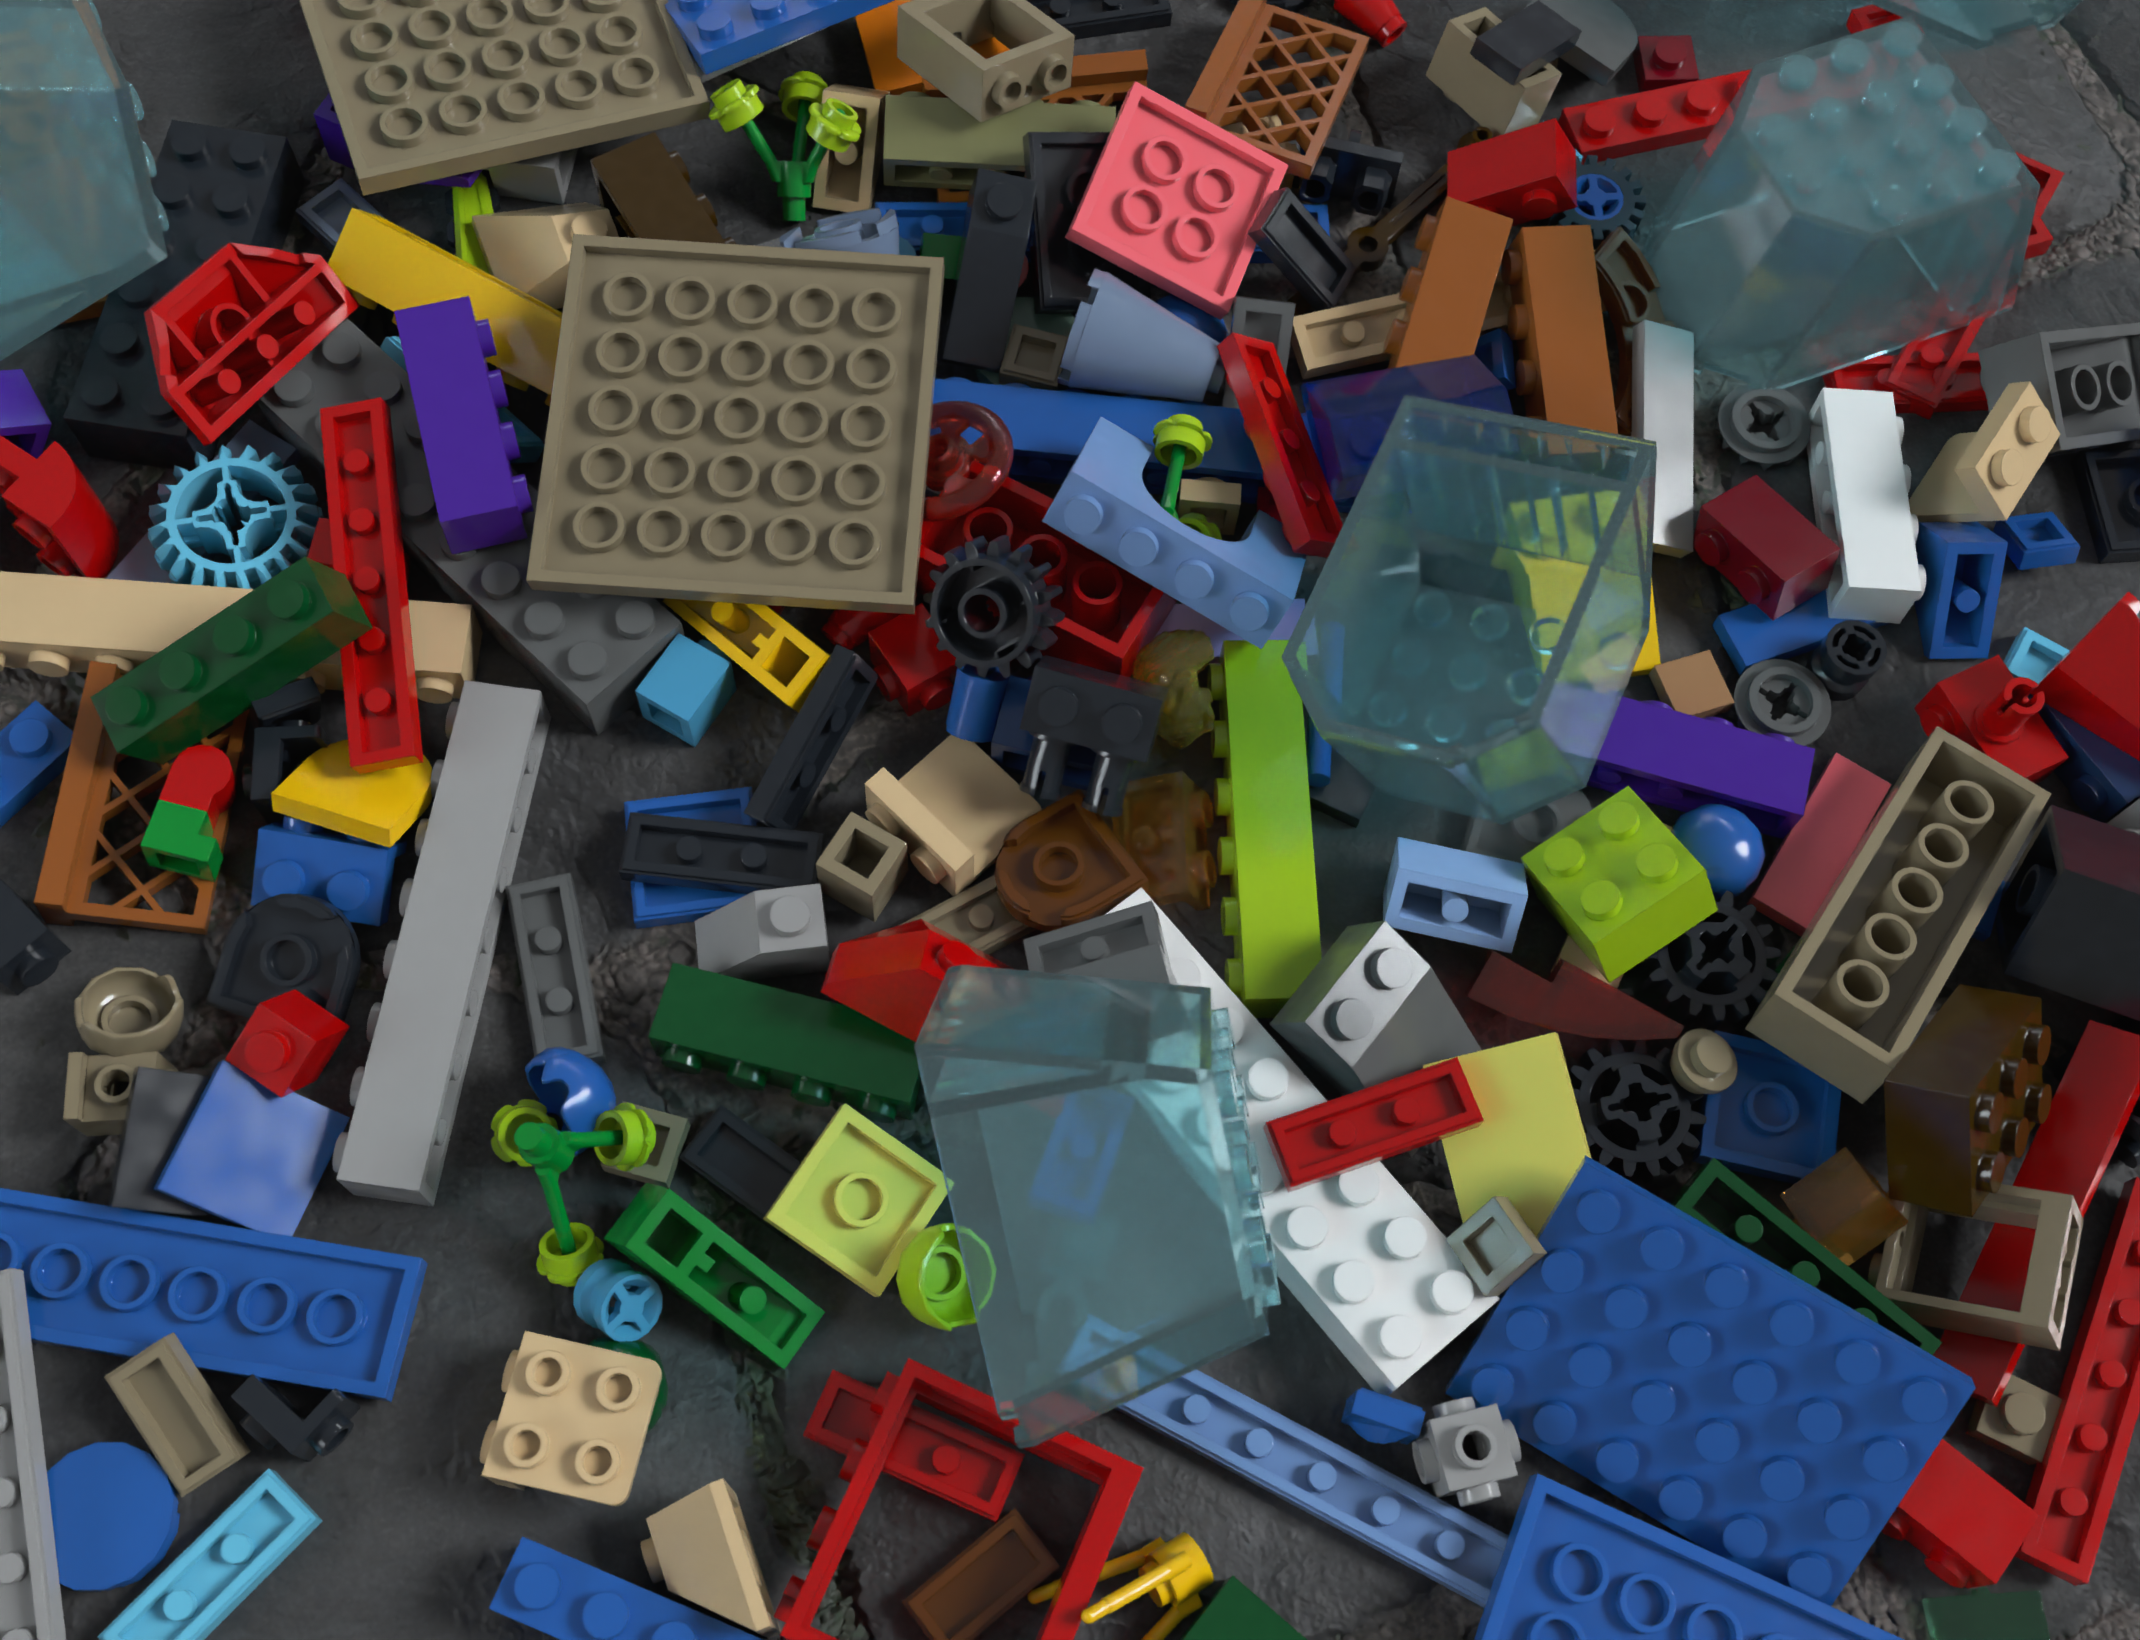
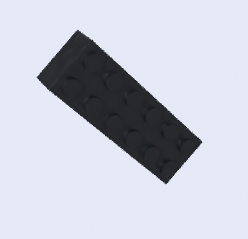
[63,120,305,471]

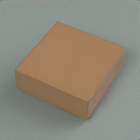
[1649,650,1735,718]

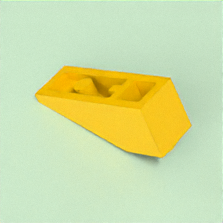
[662,598,830,713]

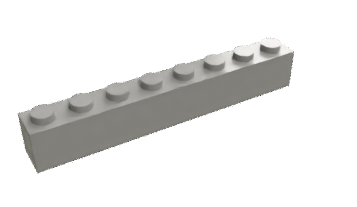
[333,680,551,1206]

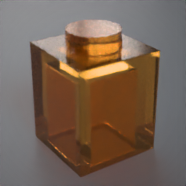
[1780,1147,1909,1266]

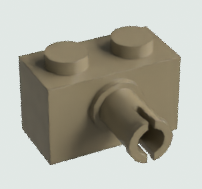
[1425,7,1562,137]

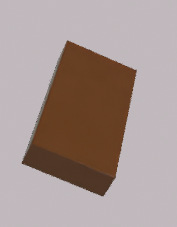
[902,1508,1059,1640]

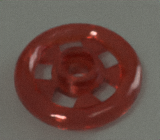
[923,401,1014,522]

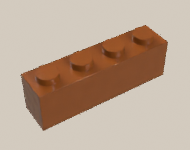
[1367,196,1513,451]
[1501,225,1620,469]

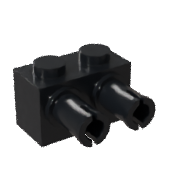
[1019,655,1169,817]

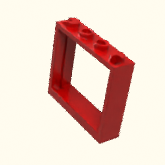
[773,1358,1144,1640]

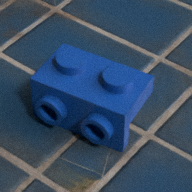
[251,815,407,926]

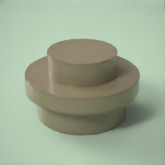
[1670,1029,1738,1094]

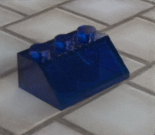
[1300,355,1521,500]

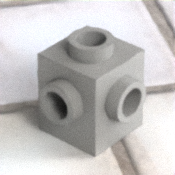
[1412,1397,1521,1507]

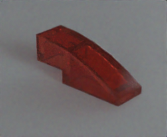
[1465,949,1684,1040]

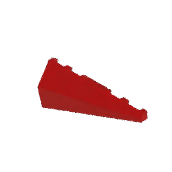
[2030,591,2140,761]

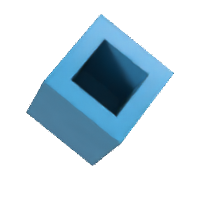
[635,633,737,747]

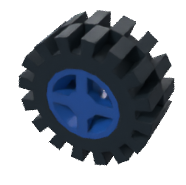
[1535,155,1646,250]

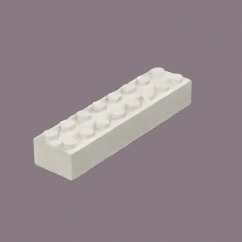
[1102,887,1499,1396]

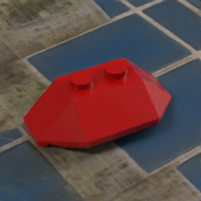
[144,242,360,446]
[821,919,1068,1116]

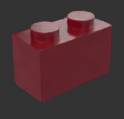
[1693,475,1841,621]

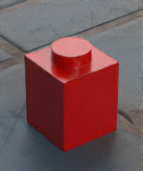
[225,989,350,1098]

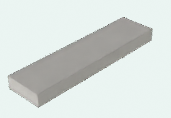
[1631,319,1694,558]

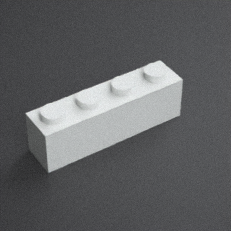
[1806,388,1926,624]

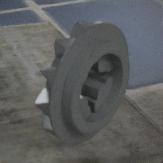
[1714,383,1811,471]
[1732,659,1831,747]

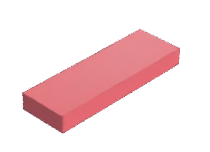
[1747,752,1892,937]

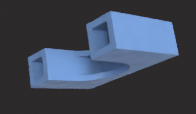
[1042,417,1307,649]

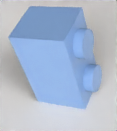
[1383,837,1528,953]

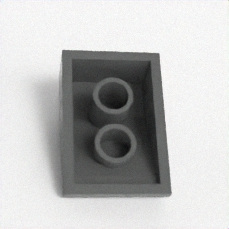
[1978,323,2140,458]
[1270,921,1481,1158]

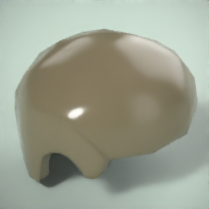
[74,967,184,1057]

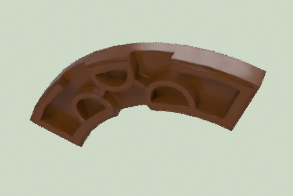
[1594,226,1675,455]

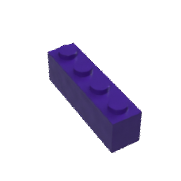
[394,296,534,554]
[1543,682,1815,839]

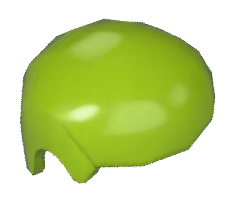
[896,1223,997,1332]

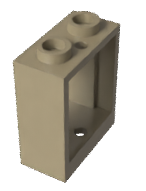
[897,0,1075,122]
[1868,1184,2084,1351]

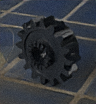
[923,535,1065,678]

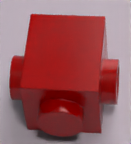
[868,603,957,717]

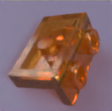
[1112,771,1217,911]

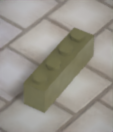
[883,91,1116,190]

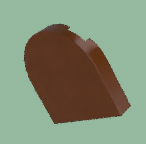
[995,789,1149,932]

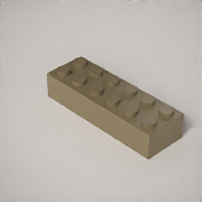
[1745,726,2051,1104]

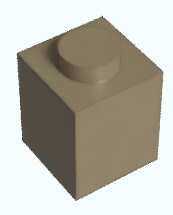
[816,811,909,922]

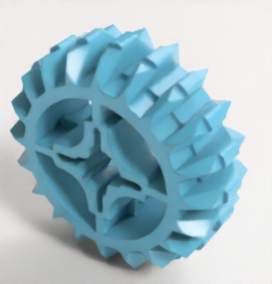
[148,445,325,589]

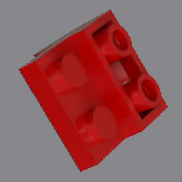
[0,435,119,578]

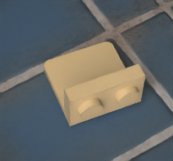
[1909,381,2061,524]
[865,735,1042,897]
[480,1331,662,1506]

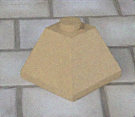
[472,202,619,309]
[640,1478,781,1638]

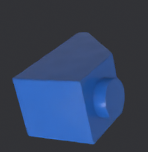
[1914,522,2008,659]

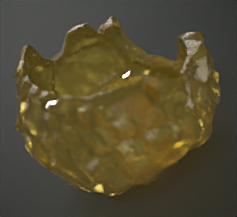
[1132,629,1215,749]

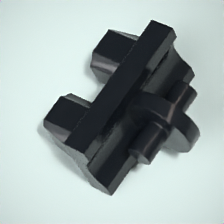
[1292,129,1404,216]

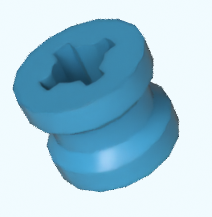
[573,1258,663,1342]

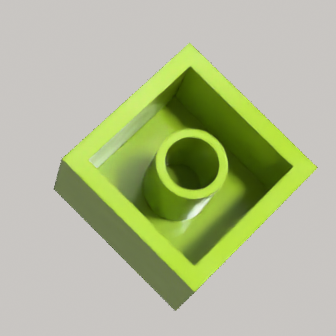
[1521,786,1718,983]

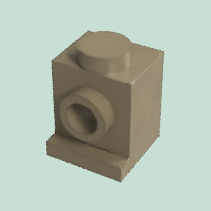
[63,1051,179,1137]

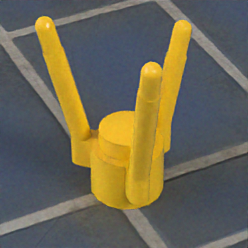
[1027,1532,1214,1640]

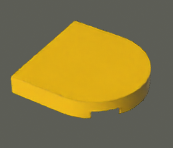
[271,739,433,848]

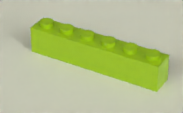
[1207,640,1322,1018]

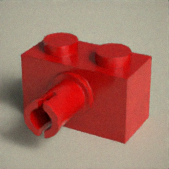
[1914,655,2069,784]

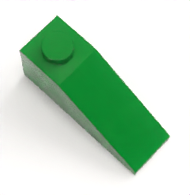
[603,1183,825,1369]

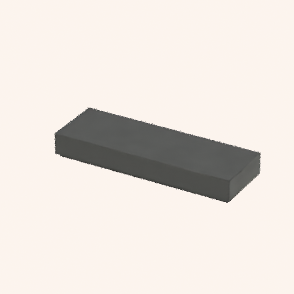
[505,873,607,1064]

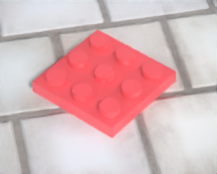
[1065,81,1288,320]

